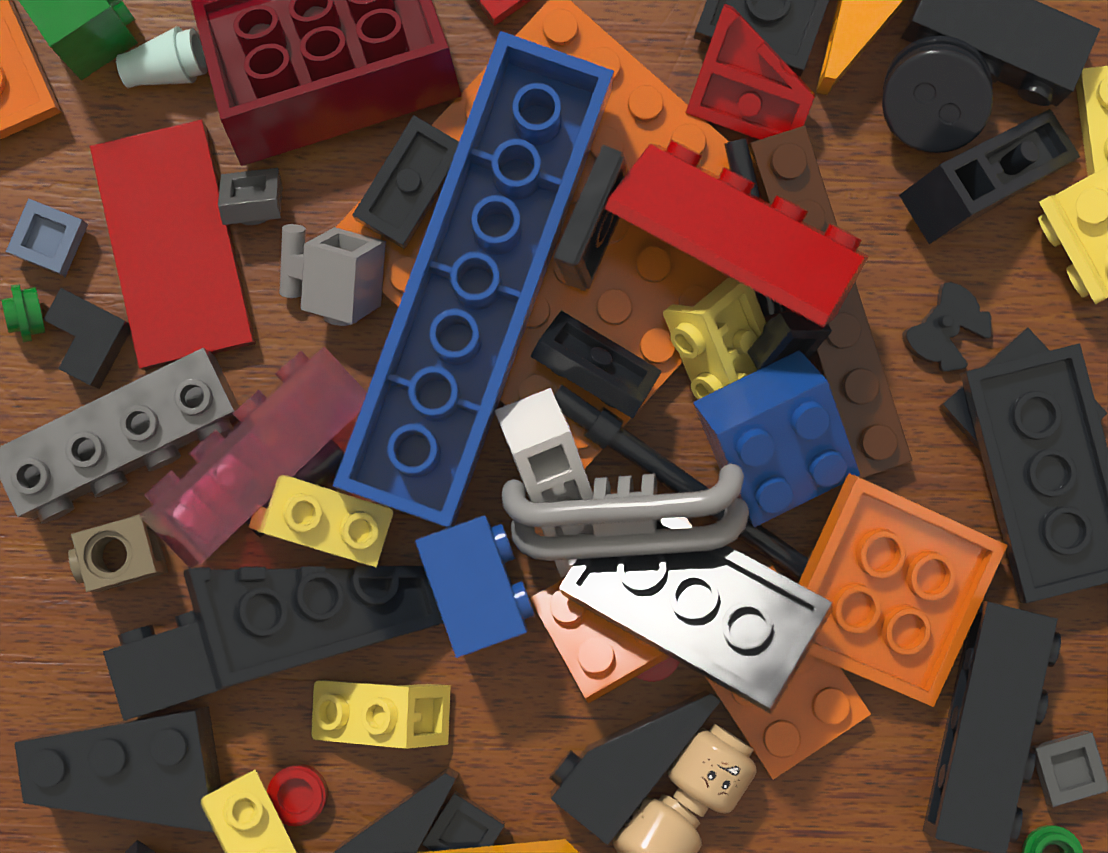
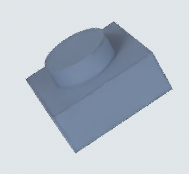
[6,198,88,277]

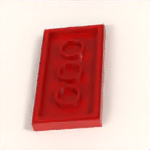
[90,119,256,371]

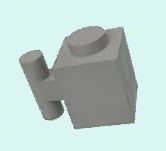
[279,224,386,326]

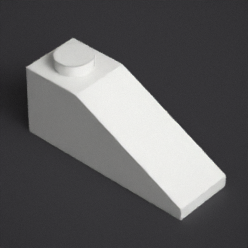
[495,388,594,578]

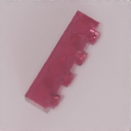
[139,347,367,567]

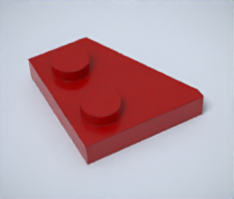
[685,4,815,140]

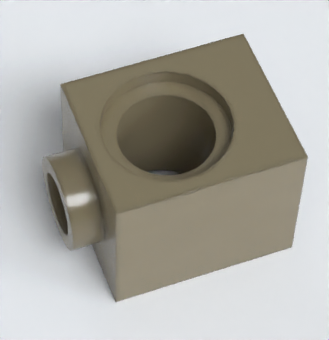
[68,514,168,592]

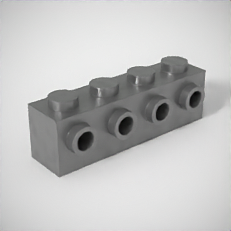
[0,347,244,523]

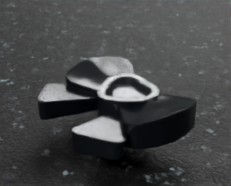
[902,282,991,372]

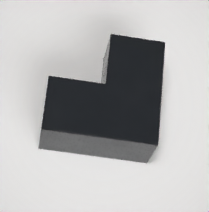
[43,288,131,389]

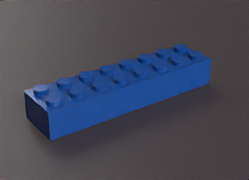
[333,31,614,528]

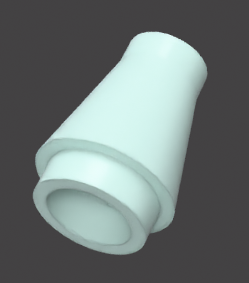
[116,26,208,88]

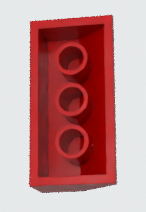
[604,139,869,327]

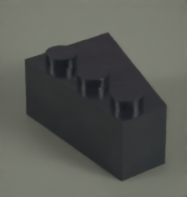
[14,706,221,833]

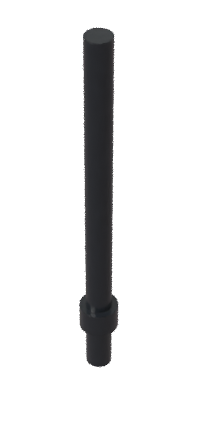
[554,384,809,581]

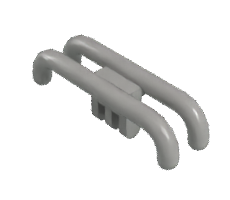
[502,463,749,561]

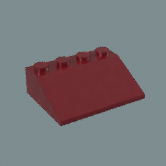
[191,0,462,166]

